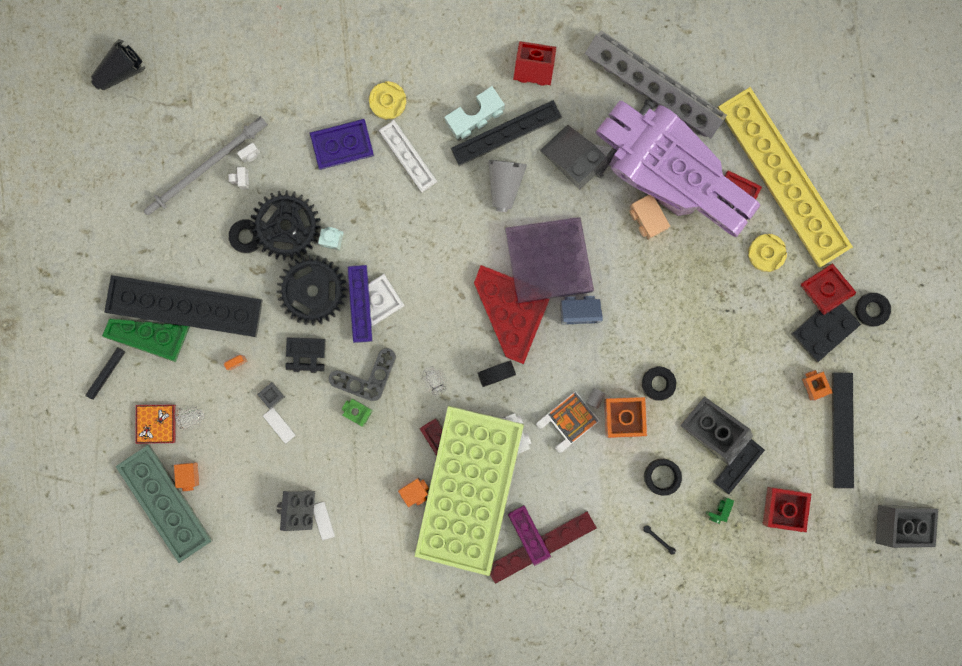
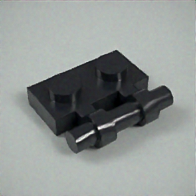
[286,337,326,373]

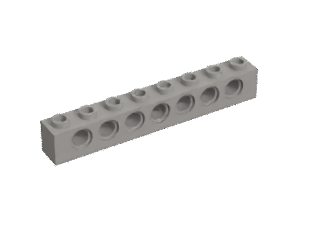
[585,30,727,139]

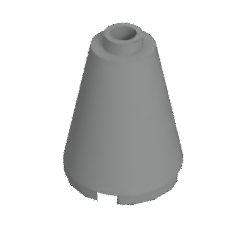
[488,160,527,212]

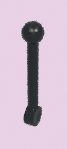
[643,525,676,555]

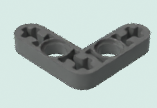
[329,348,396,401]

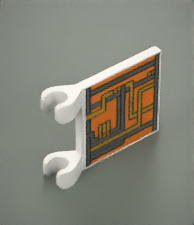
[536,391,599,453]

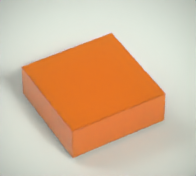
[224,355,248,370]

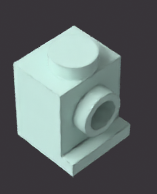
[318,227,344,251]

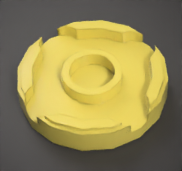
[369,81,407,120]
[748,234,787,272]

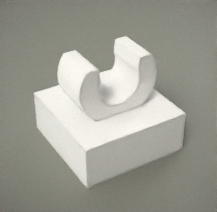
[228,167,249,190]

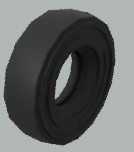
[229,219,259,253]
[855,293,891,327]
[642,366,677,401]

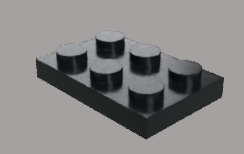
[791,304,861,362]

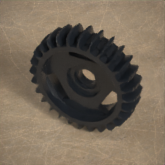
[250,190,321,261]
[276,255,348,326]

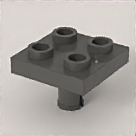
[276,490,315,531]

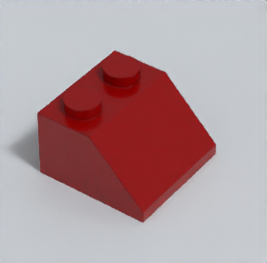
[513,41,557,86]

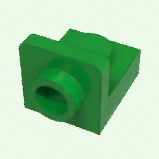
[706,497,734,524]

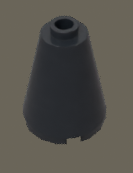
[91,39,145,90]

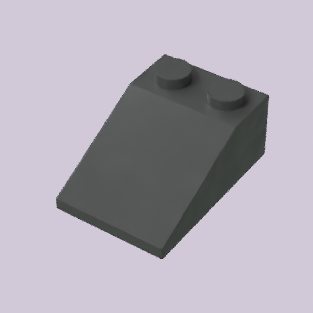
[540,125,607,190]
[680,396,753,465]
[875,505,939,548]

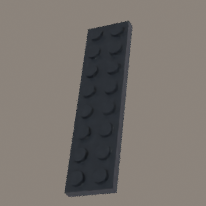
[104,275,263,338]

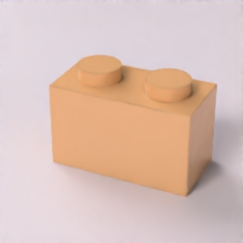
[629,195,671,240]

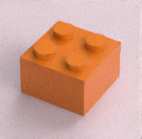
[604,397,647,438]

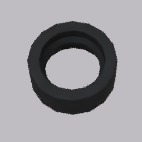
[477,360,516,387]
[644,459,682,496]

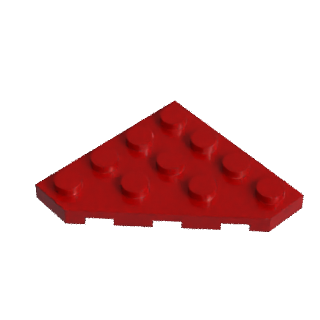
[474,265,552,365]

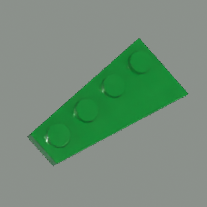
[102,319,190,363]

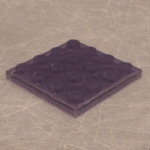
[505,217,594,303]

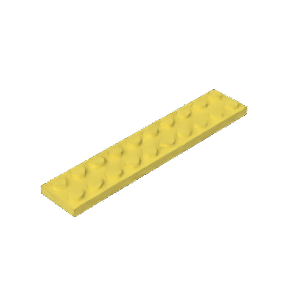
[717,87,853,268]

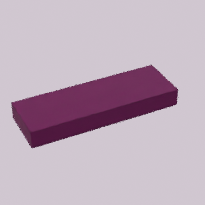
[508,505,551,566]

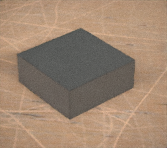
[257,382,285,409]

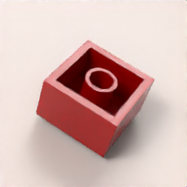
[762,486,812,533]

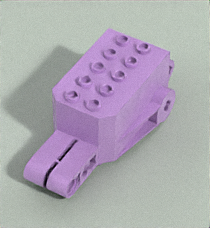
[596,101,760,237]

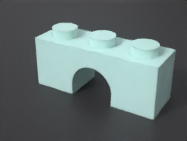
[444,86,505,140]

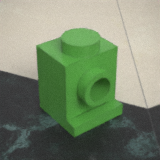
[342,399,373,427]

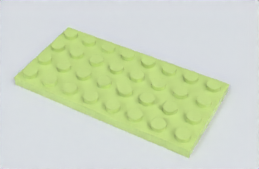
[414,406,524,576]

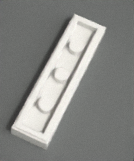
[379,120,437,193]

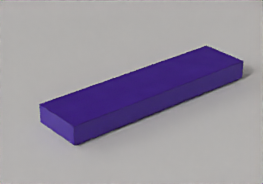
[347,265,373,343]

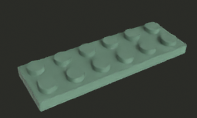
[115,445,213,563]

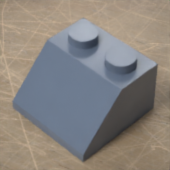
[560,296,603,325]

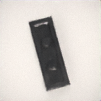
[713,439,765,495]

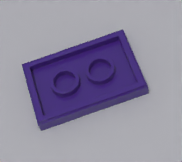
[310,119,374,170]

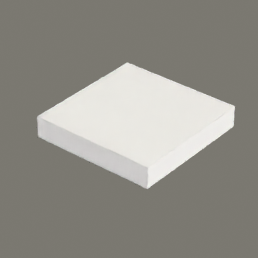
[369,274,404,326]

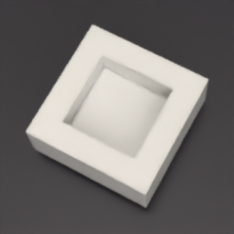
[237,143,260,163]

